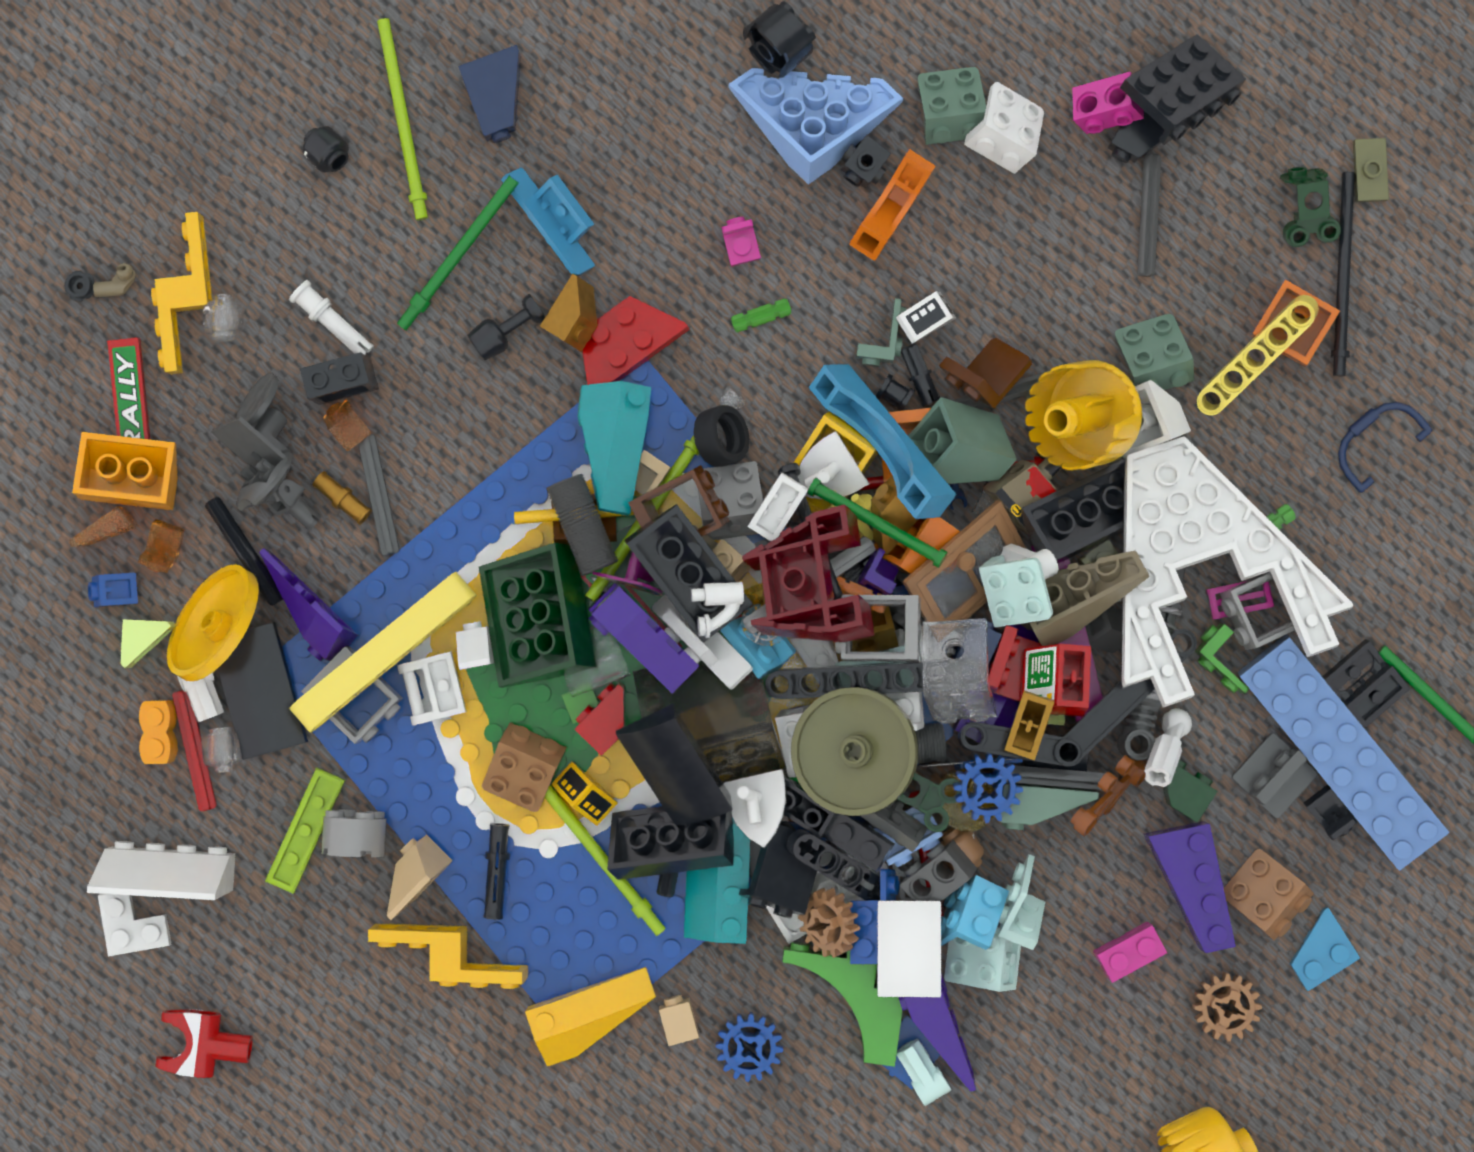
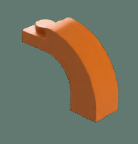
[849,149,936,261]

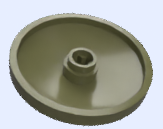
[791,687,918,816]

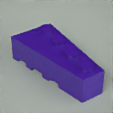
[1143,821,1236,953]

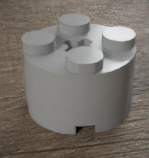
[321,809,386,857]

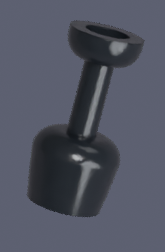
[467,294,545,361]

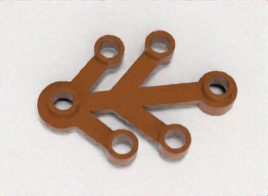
[1070,755,1147,837]

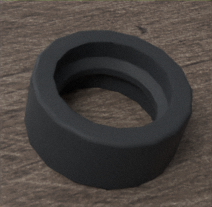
[693,405,750,467]

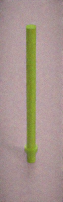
[377,18,428,220]
[585,435,699,602]

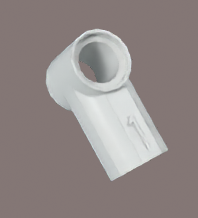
[1000,543,1059,580]
[177,673,224,722]

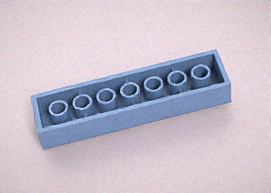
[1237,634,1450,871]

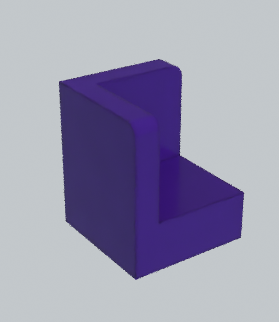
[857,548,899,595]

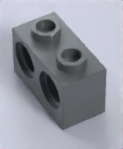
[900,840,977,902]

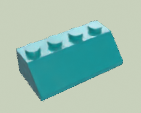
[684,817,750,944]

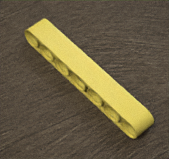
[289,572,477,733]

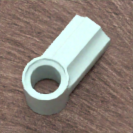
[897,1038,952,1106]

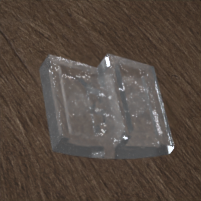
[564,620,631,697]

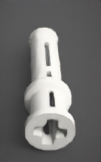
[289,280,374,355]

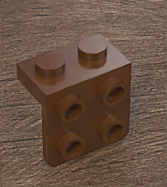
[939,338,1032,409]

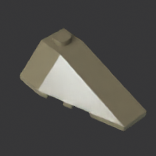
[1029,550,1150,646]

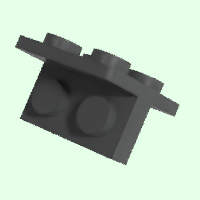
[1232,733,1318,818]

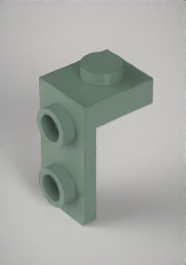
[856,298,906,367]

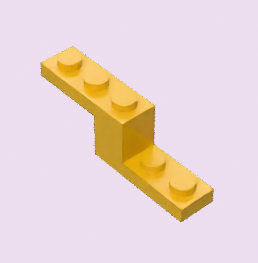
[151,212,213,375]
[368,924,528,989]

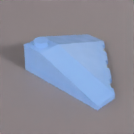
[728,68,903,185]

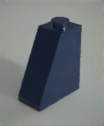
[458,45,521,143]

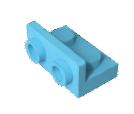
[720,604,796,679]

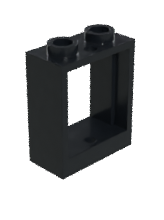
[300,352,379,405]

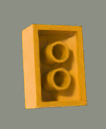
[72,432,178,510]

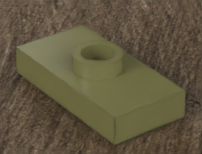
[1353,138,1389,203]

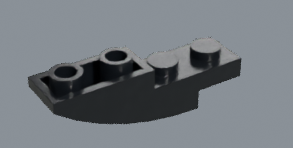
[783,777,895,872]

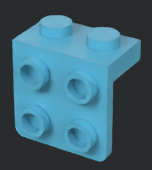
[941,875,1009,950]

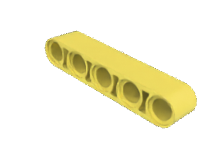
[1197,295,1319,416]

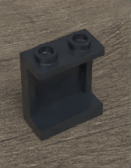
[739,824,821,918]

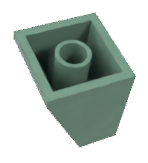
[908,397,1017,484]

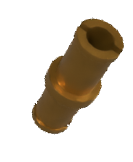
[312,471,372,525]

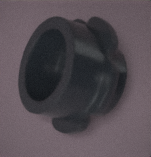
[64,271,95,301]

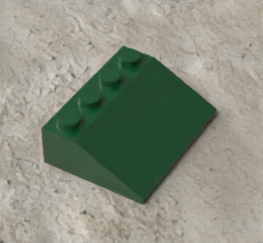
[479,542,597,688]

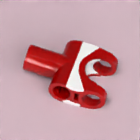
[155,1009,253,1078]

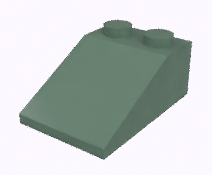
[995,784,1099,830]

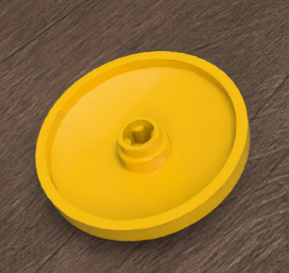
[167,565,259,681]

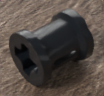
[876,373,915,411]

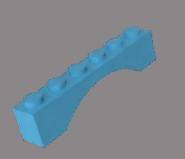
[809,364,957,519]

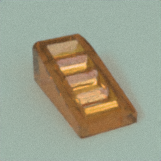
[68,506,139,548]

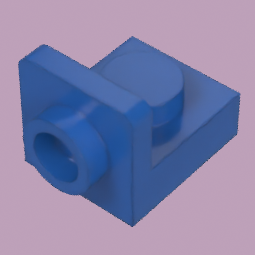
[88,573,138,608]

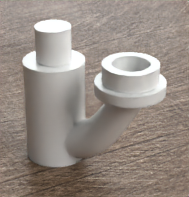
[691,582,744,638]

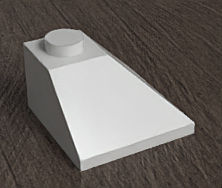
[1123,380,1191,459]

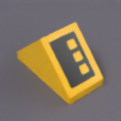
[551,761,618,826]

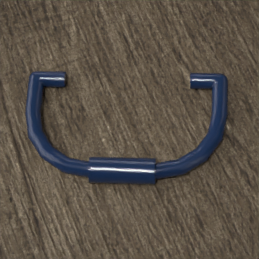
[1338,402,1432,493]

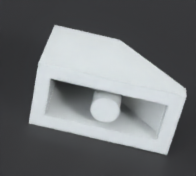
[456,621,494,670]

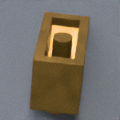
[540,273,598,352]
[871,476,918,555]

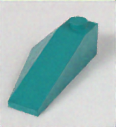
[577,381,651,516]

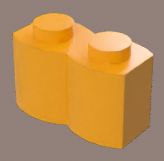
[139,700,178,764]

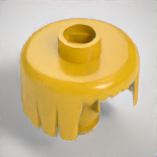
[1025,360,1142,470]
[1157,1106,1258,1152]

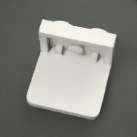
[964,82,1044,174]

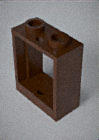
[628,465,730,537]

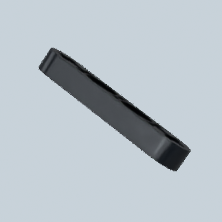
[787,829,880,901]

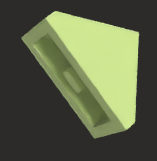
[120,619,175,668]

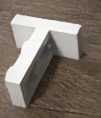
[748,472,808,541]

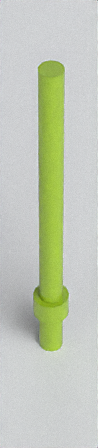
[545,785,666,936]

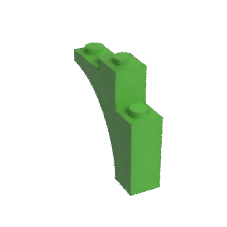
[782,942,903,1067]

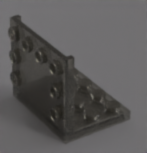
[633,645,789,784]

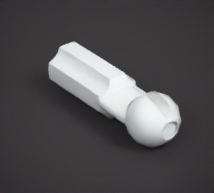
[1144,708,1192,787]

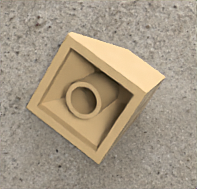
[387,834,453,920]

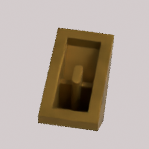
[1004,690,1055,760]

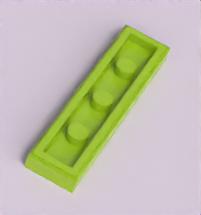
[265,767,346,894]

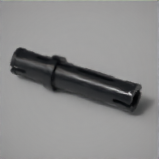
[483,823,510,919]

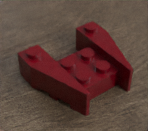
[742,504,874,642]

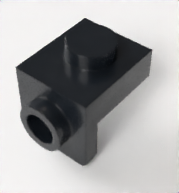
[1303,785,1357,840]

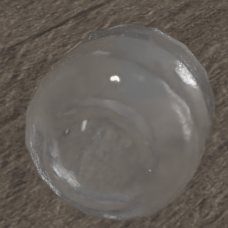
[203,294,244,341]
[201,727,243,773]

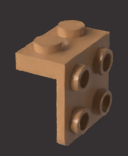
[482,722,567,812]
[1224,849,1314,941]

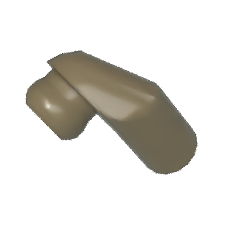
[93,263,136,298]

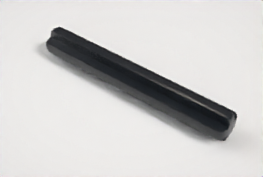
[205,497,283,606]

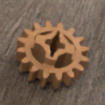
[798,888,860,958]
[1192,972,1262,1042]

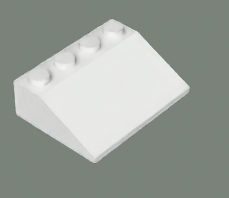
[87,841,235,900]

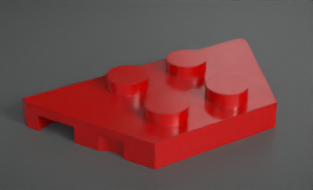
[582,296,690,385]

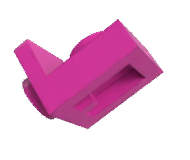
[722,217,761,267]

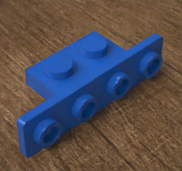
[850,869,900,964]

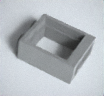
[1220,572,1295,650]
[835,595,921,662]
[301,646,403,744]

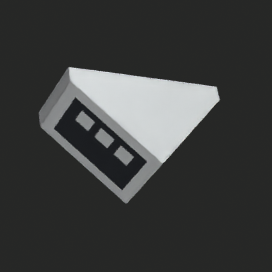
[896,291,956,344]

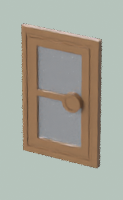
[902,500,1027,643]

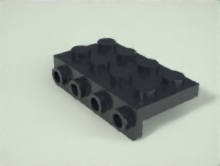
[1120,34,1246,145]

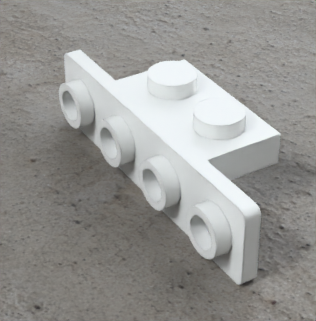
[652,595,753,690]

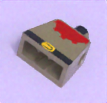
[982,457,1061,533]

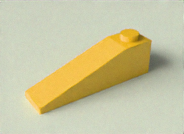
[525,967,656,1067]

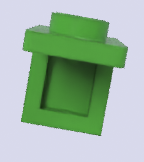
[1195,624,1249,694]

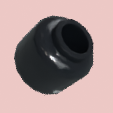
[302,126,349,173]

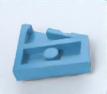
[1289,907,1360,991]

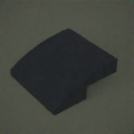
[1322,639,1411,729]

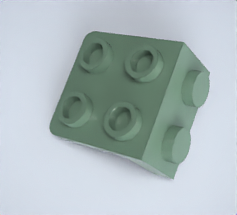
[918,67,986,145]
[1115,314,1194,390]

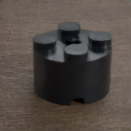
[743,1,816,78]

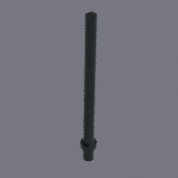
[1331,172,1355,377]

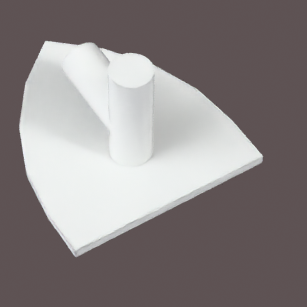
[798,431,869,499]
[724,769,786,848]

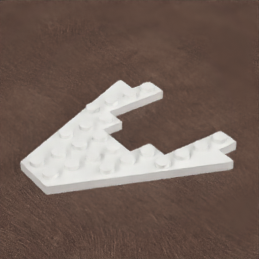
[1122,436,1353,708]

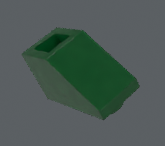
[1163,759,1218,823]

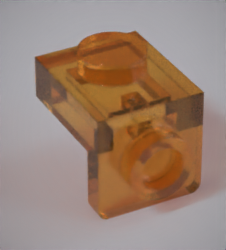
[323,399,371,451]
[138,519,185,573]

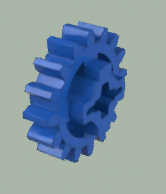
[953,753,1023,823]
[716,1012,783,1082]

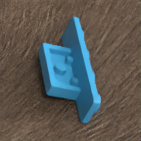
[501,168,595,276]

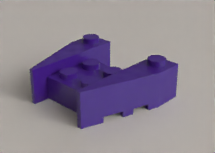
[588,582,699,693]

